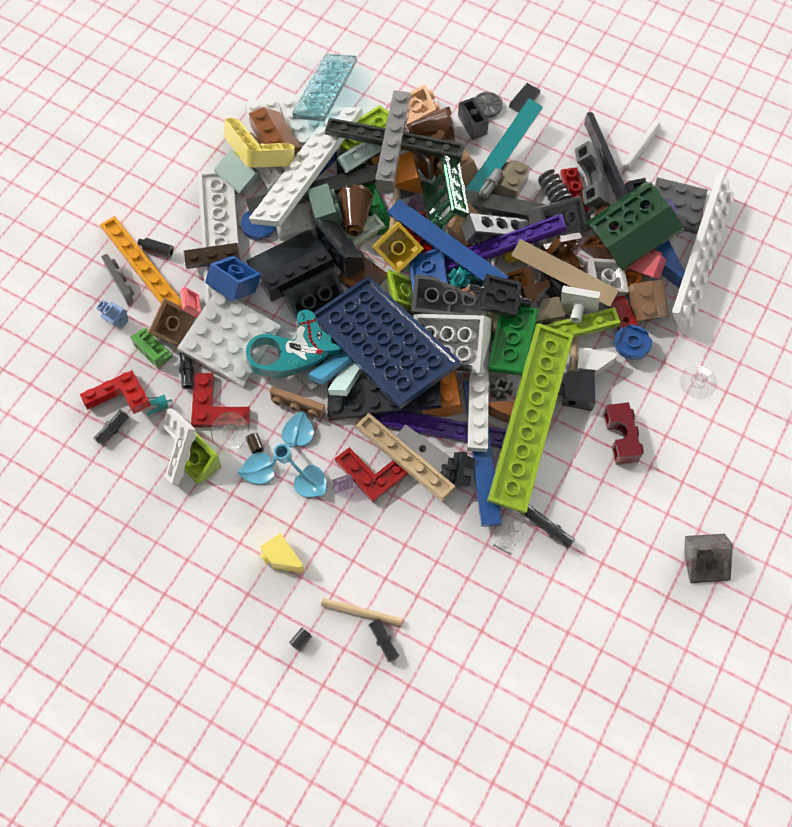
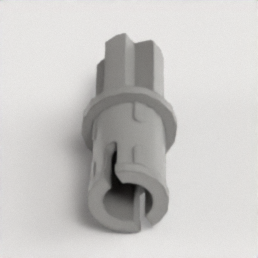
[479,169,503,198]

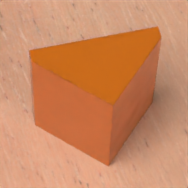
[395,152,423,194]

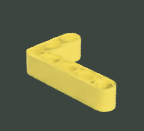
[224,118,295,167]

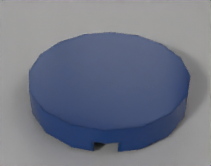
[241,211,276,240]
[614,325,652,360]

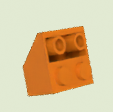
[422,370,463,417]

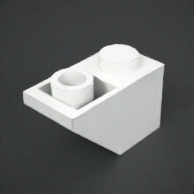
[576,348,617,378]

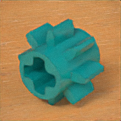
[448,267,471,289]

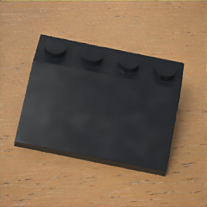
[246,230,335,302]

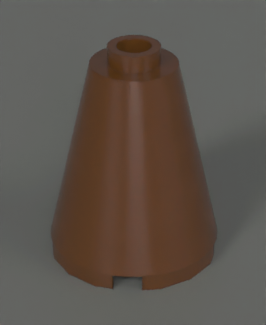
[408,106,455,141]
[338,184,373,236]

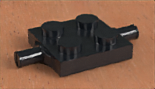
[469,273,532,318]

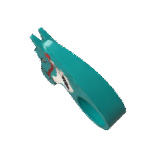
[246,310,341,378]

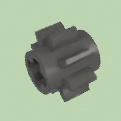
[490,377,513,400]

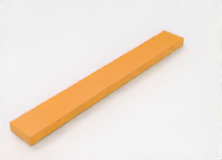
[100,216,182,307]

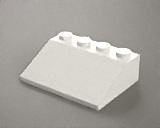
[414,314,492,373]

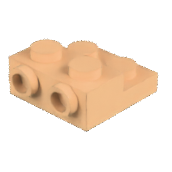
[406,85,440,128]

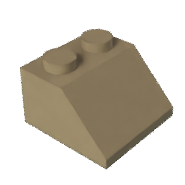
[490,160,531,199]

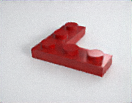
[80,370,151,414]
[191,373,250,427]
[335,447,408,503]

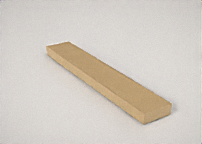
[511,239,619,307]
[355,413,456,502]

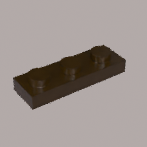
[184,243,240,269]

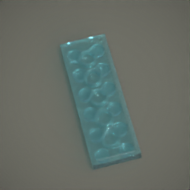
[292,53,357,122]

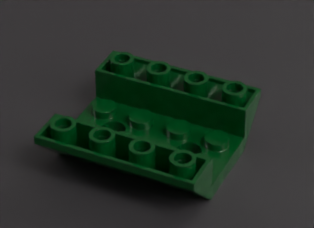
[586,181,685,271]

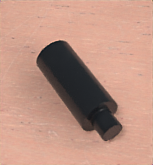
[137,237,174,258]

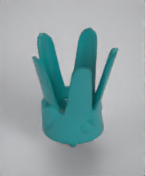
[147,394,172,416]

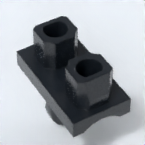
[441,451,475,488]

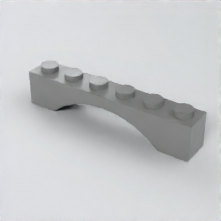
[375,90,411,193]

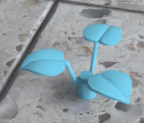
[238,411,327,498]

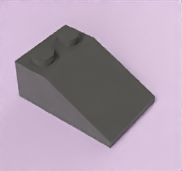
[527,196,588,245]

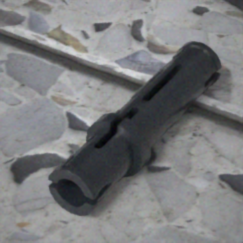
[521,504,575,549]

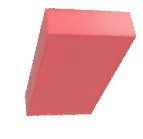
[180,287,201,318]

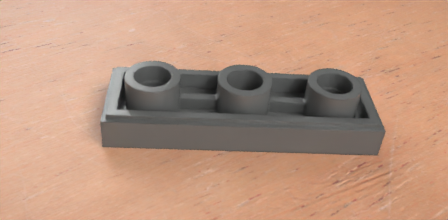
[101,254,135,306]

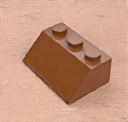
[248,107,302,154]

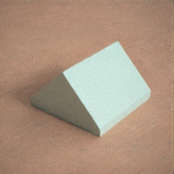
[214,150,261,194]

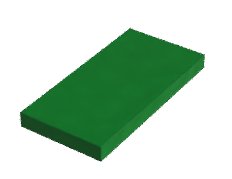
[487,306,539,376]

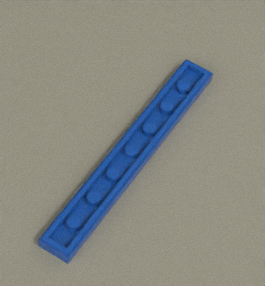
[387,199,509,282]
[463,381,502,527]

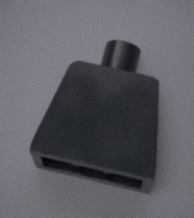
[558,370,596,411]

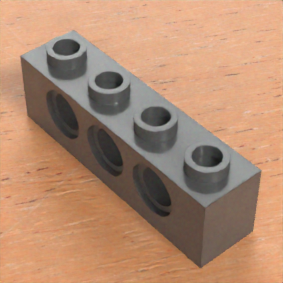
[461,213,530,243]

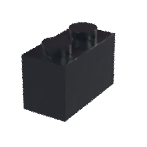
[457,97,489,140]

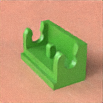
[130,328,173,369]

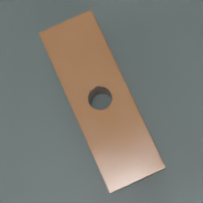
[269,386,326,418]

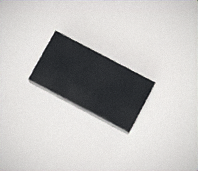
[509,83,541,112]

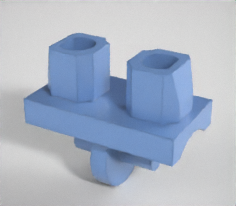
[96,300,128,327]

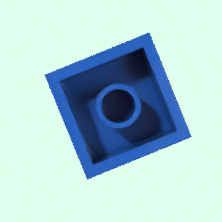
[205,256,261,302]

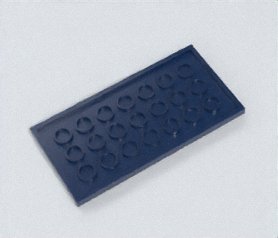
[314,276,461,409]

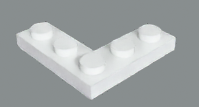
[162,409,196,485]

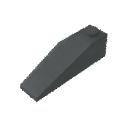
[411,274,487,316]

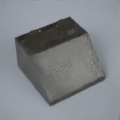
[684,533,733,583]

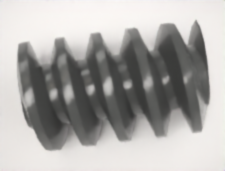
[538,169,572,203]

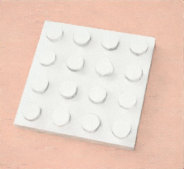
[177,291,281,388]

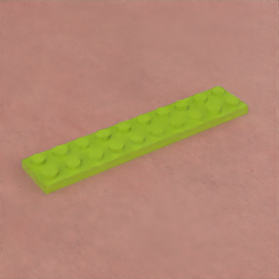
[487,323,574,514]

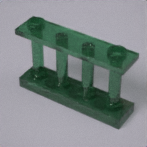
[421,156,469,231]

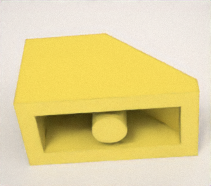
[260,533,304,573]

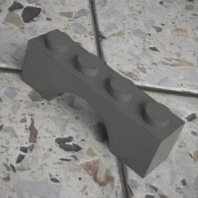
[575,141,611,212]

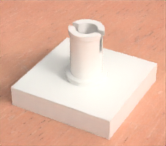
[561,286,600,324]

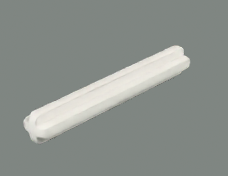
[622,121,662,170]

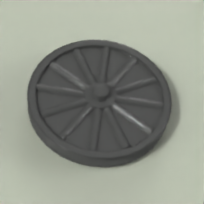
[475,92,503,117]

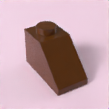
[580,236,613,259]

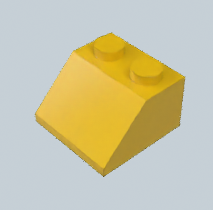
[371,222,424,273]

